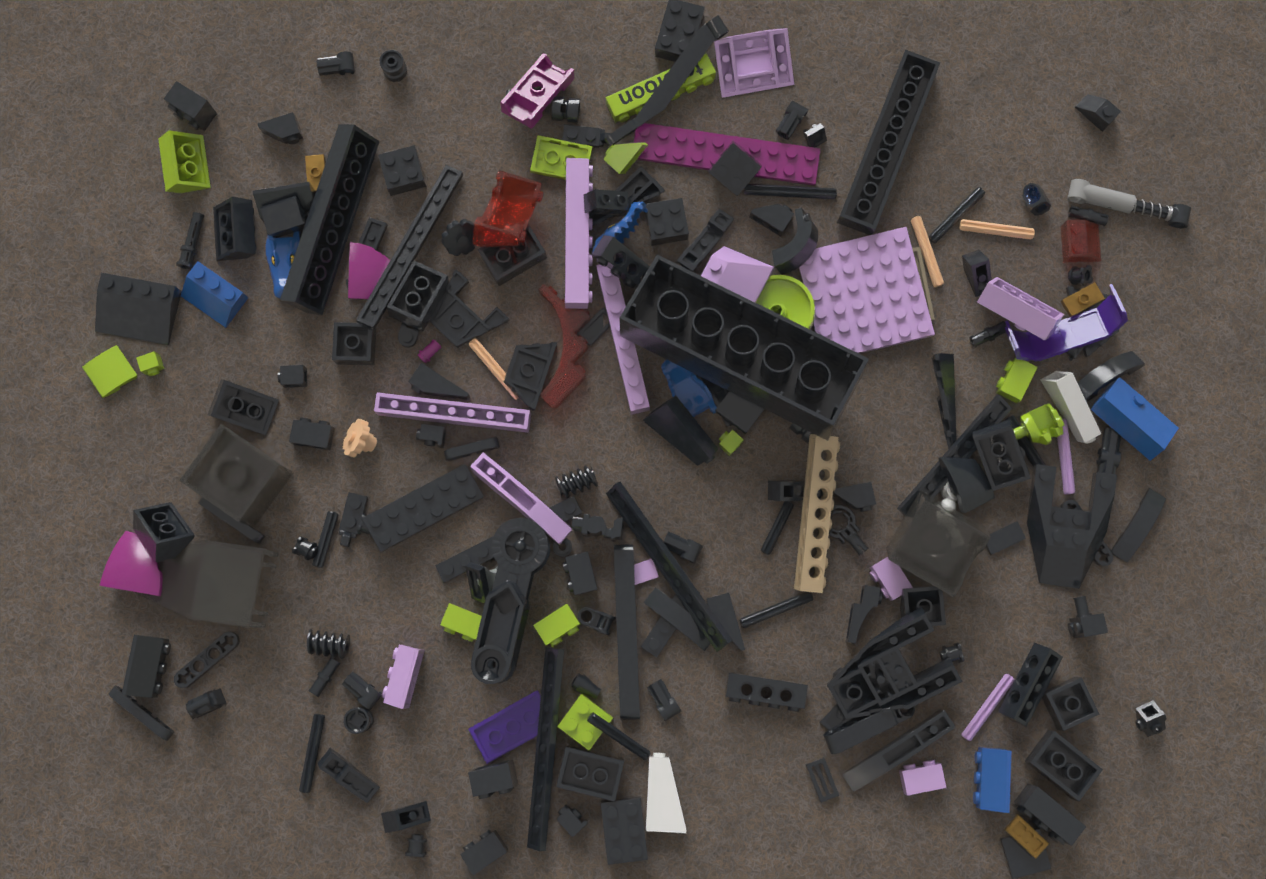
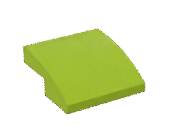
[82,345,137,398]

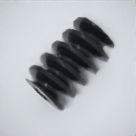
[555,465,598,498]
[306,629,350,659]

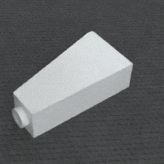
[1040,371,1101,444]
[646,753,686,833]

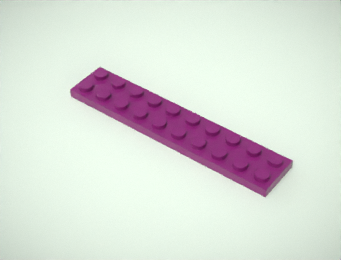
[634,123,820,186]

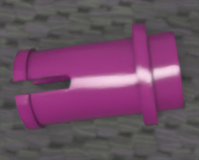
[417,339,442,363]

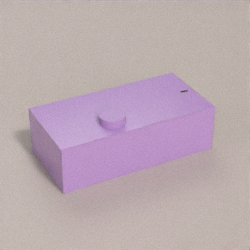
[977,277,1064,340]

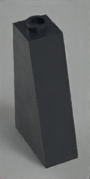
[643,395,718,466]

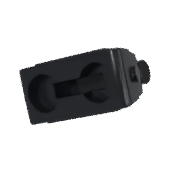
[186,688,227,719]

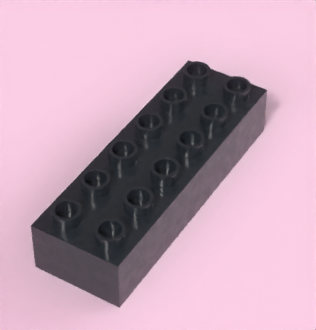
[619,255,869,441]

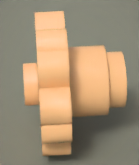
[343,419,377,458]

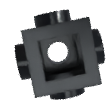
[1135,701,1167,737]

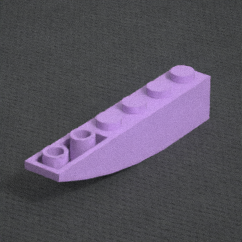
[470,452,572,545]

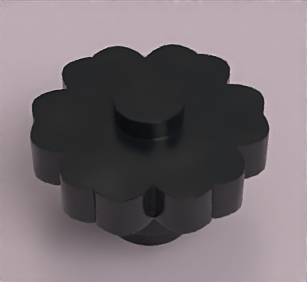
[441,219,480,256]

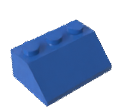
[181,261,248,328]
[973,747,1012,813]

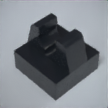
[803,123,827,148]

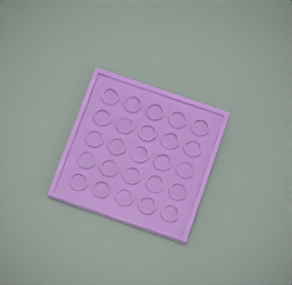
[799,227,935,354]

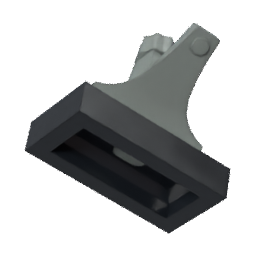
[465,562,497,603]

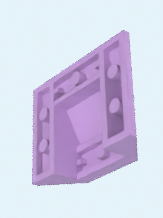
[714,28,794,98]
[701,246,774,303]

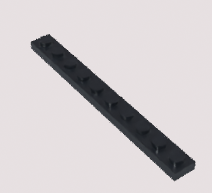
[356,165,463,330]
[606,481,733,652]
[527,647,564,851]

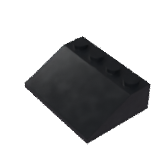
[95,272,182,345]

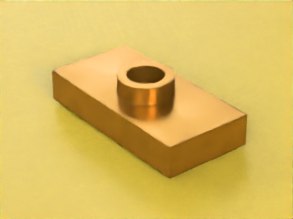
[305,154,325,191]
[1060,282,1105,317]
[1004,815,1049,859]

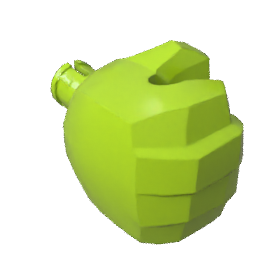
[1014,404,1064,445]

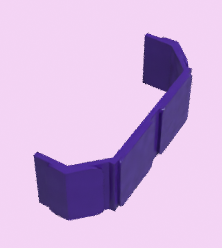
[1005,284,1128,362]

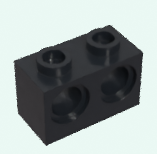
[583,189,629,215]

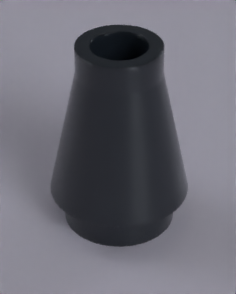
[571,673,601,699]

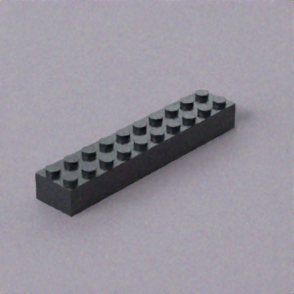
[837,50,940,235]
[280,124,380,315]

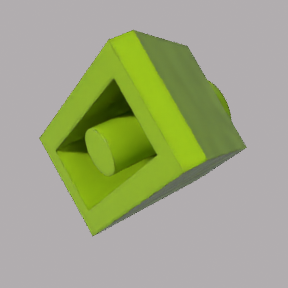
[604,143,648,174]

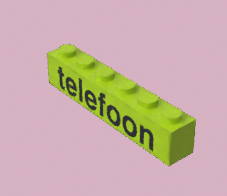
[606,53,716,123]

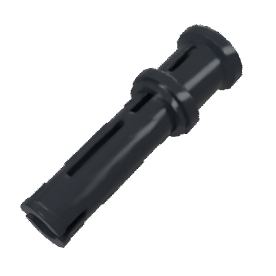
[176,212,205,270]

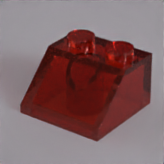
[1061,220,1101,263]

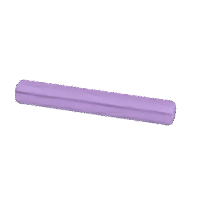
[1057,419,1075,495]
[962,674,1015,741]

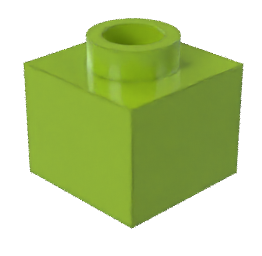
[136,351,164,376]
[719,429,744,456]

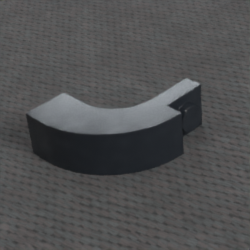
[772,207,818,275]

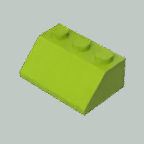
[158,130,211,193]

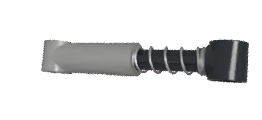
[1067,179,1191,229]

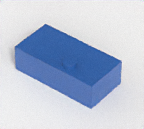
[1091,377,1179,461]

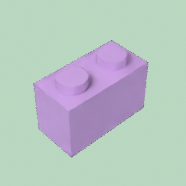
[869,555,913,601]
[899,760,946,795]

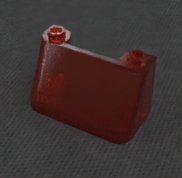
[473,170,544,247]

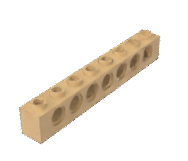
[794,434,840,593]

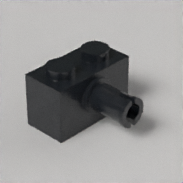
[1068,596,1108,638]

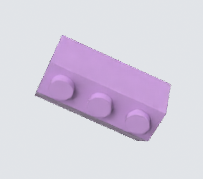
[382,644,425,709]

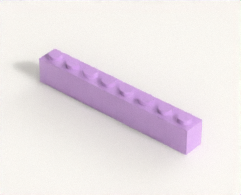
[565,158,593,309]
[596,265,650,415]
[374,393,531,433]

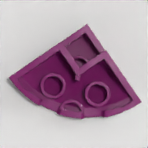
[348,242,390,300]
[99,531,163,596]

